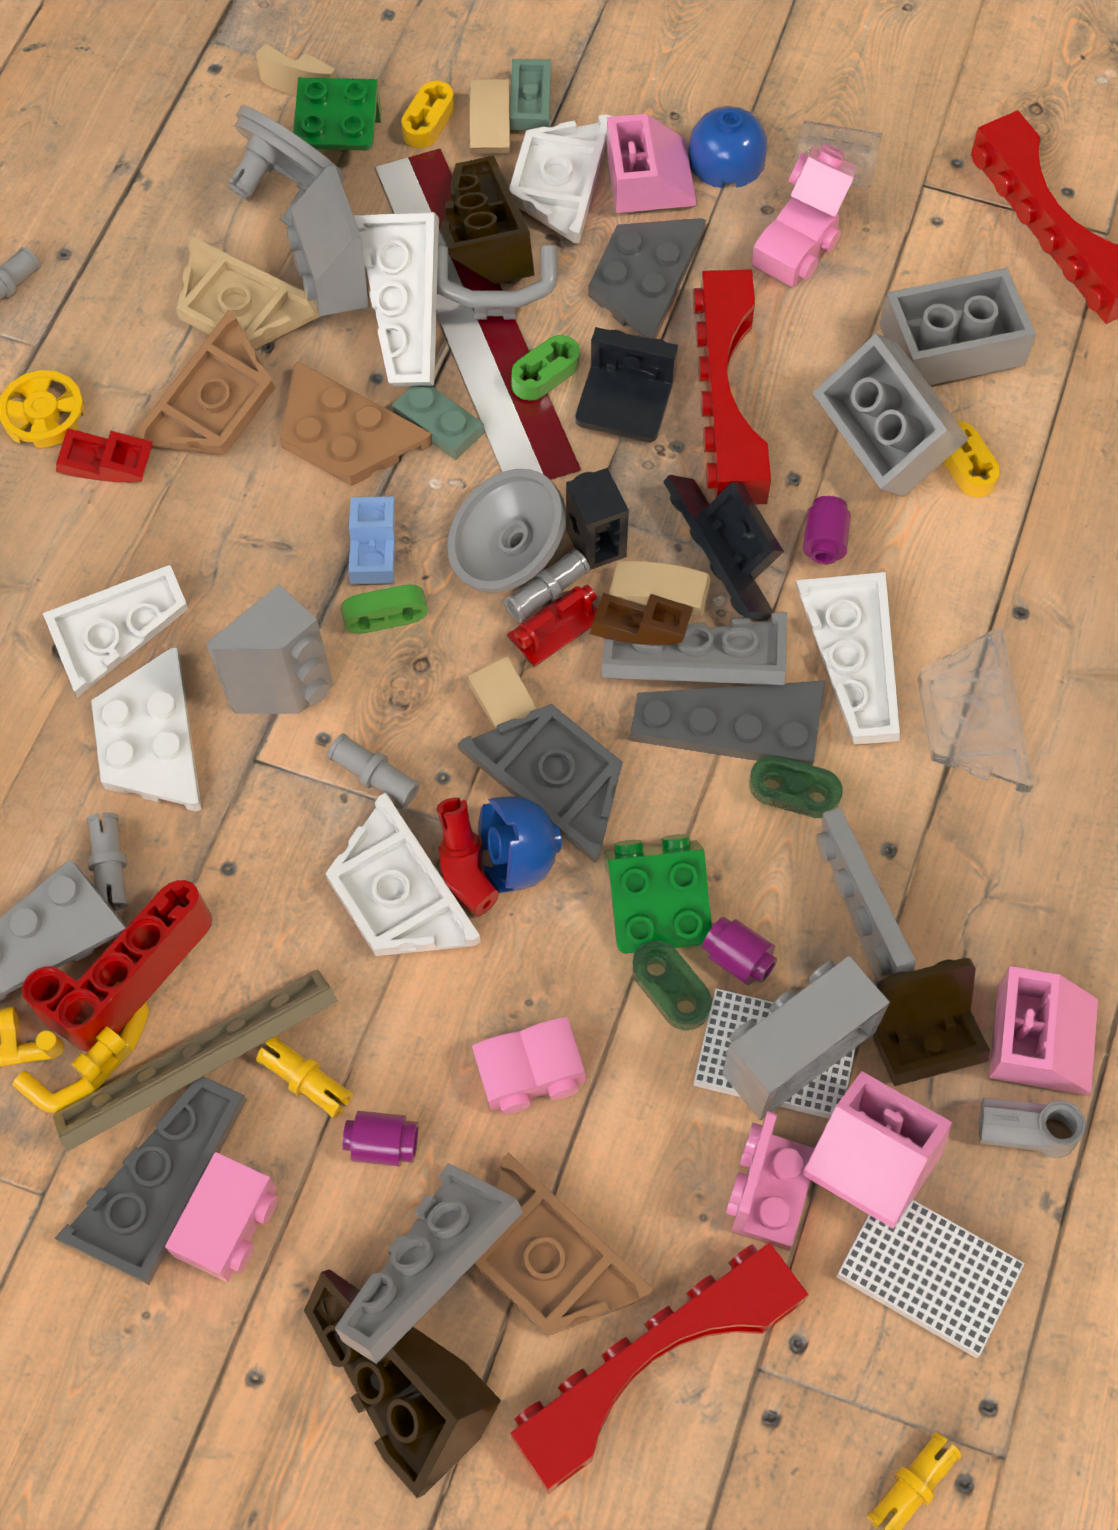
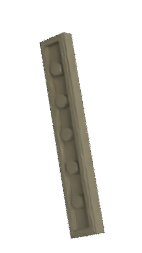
[53,970,337,1152]

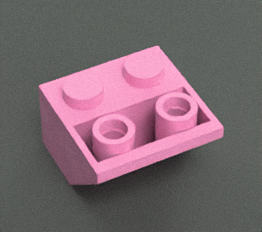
[606,114,696,213]
[989,966,1098,1096]
[803,1071,952,1229]

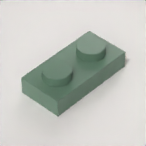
[510,59,551,130]
[392,386,484,460]

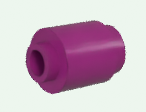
[803,496,851,565]
[702,917,777,985]
[342,1110,419,1167]

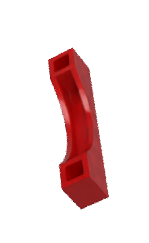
[970,110,1118,324]
[693,269,771,505]
[510,1242,809,1494]

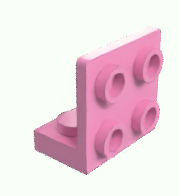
[725,1111,815,1251]

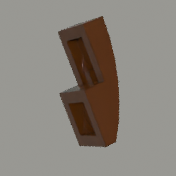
[590,593,693,645]

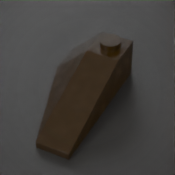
[440,155,535,284]
[304,1269,501,1498]

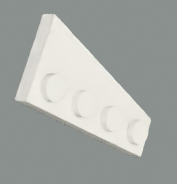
[353,212,439,387]
[796,572,900,745]

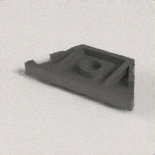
[588,218,706,339]
[458,704,623,862]

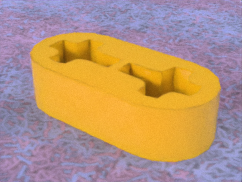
[401,80,454,149]
[943,421,1000,498]

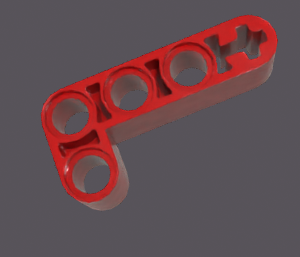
[22,880,212,1052]

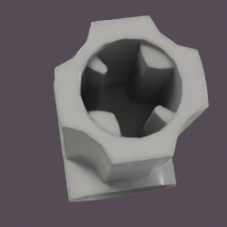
[978,1098,1086,1158]

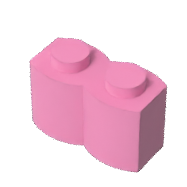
[752,197,841,288]
[472,1017,586,1115]

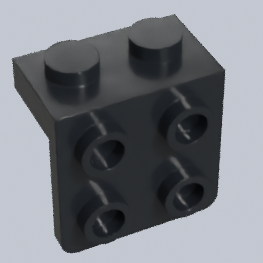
[575,327,678,442]

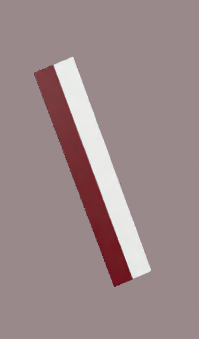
[376,149,581,480]

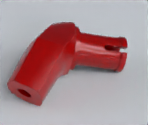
[437,797,498,917]

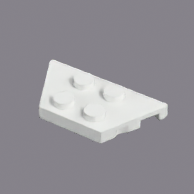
[509,114,611,244]
[91,647,202,811]
[325,792,481,956]

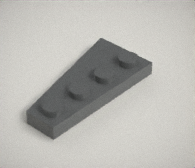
[630,681,825,770]
[55,1076,247,1285]

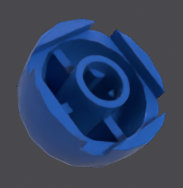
[688,106,767,188]
[478,796,562,893]

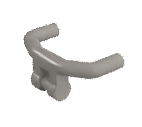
[437,245,557,320]

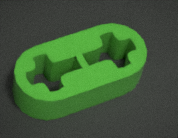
[511,335,580,401]
[340,584,428,634]

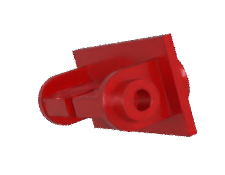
[507,585,598,667]

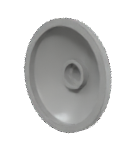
[447,469,566,593]

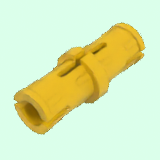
[256,1036,354,1119]
[866,1432,962,1530]

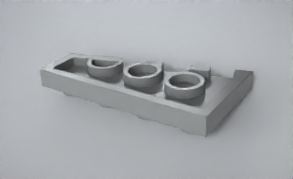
[601,612,787,685]
[817,808,915,983]
[0,859,127,1002]
[335,1163,523,1364]

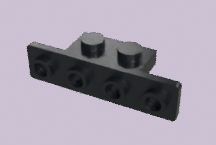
[663,475,784,620]

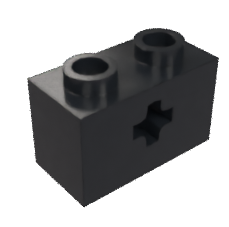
[566,468,629,570]

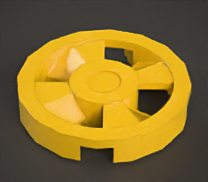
[0,370,86,448]

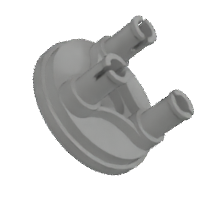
[227,105,346,226]

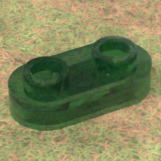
[749,755,843,818]
[632,940,712,1030]

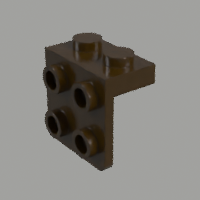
[873,958,990,1086]

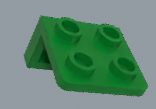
[293,77,382,151]
[604,834,712,954]

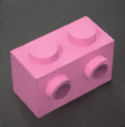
[788,143,857,217]
[165,1152,278,1283]

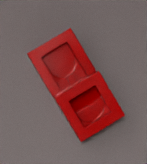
[56,428,153,483]

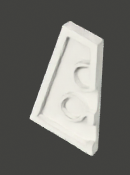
[43,565,189,698]

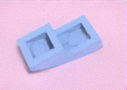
[348,496,395,584]

